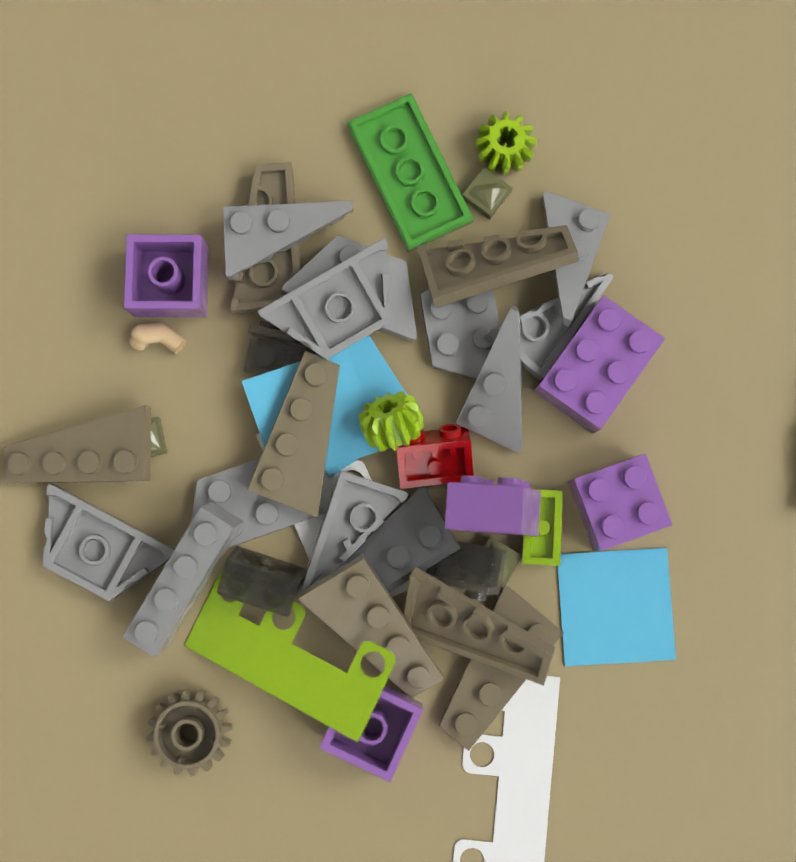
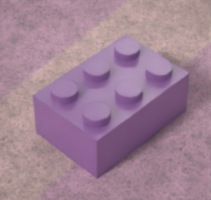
[534,295,665,433]

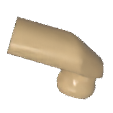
[129,322,187,354]

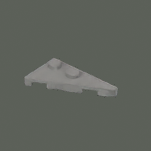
[540,191,610,327]
[223,201,353,280]
[484,273,614,379]
[456,305,523,454]
[299,470,409,592]

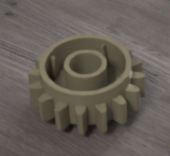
[146,688,233,776]

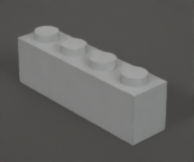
[123,502,244,658]

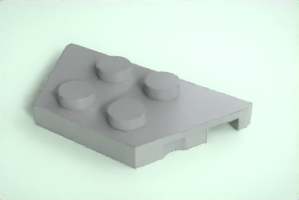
[281,235,417,343]
[258,238,392,359]
[420,288,500,381]
[191,458,324,548]
[43,483,175,601]

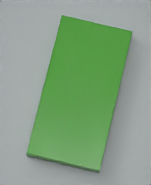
[347,93,474,253]

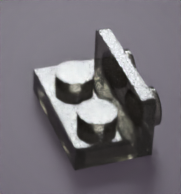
[243,321,317,376]
[425,541,507,601]
[217,546,307,617]

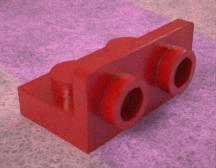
[396,424,474,489]

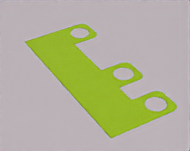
[184,568,396,743]

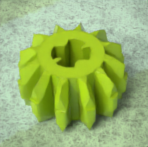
[474,110,537,176]
[358,391,424,452]

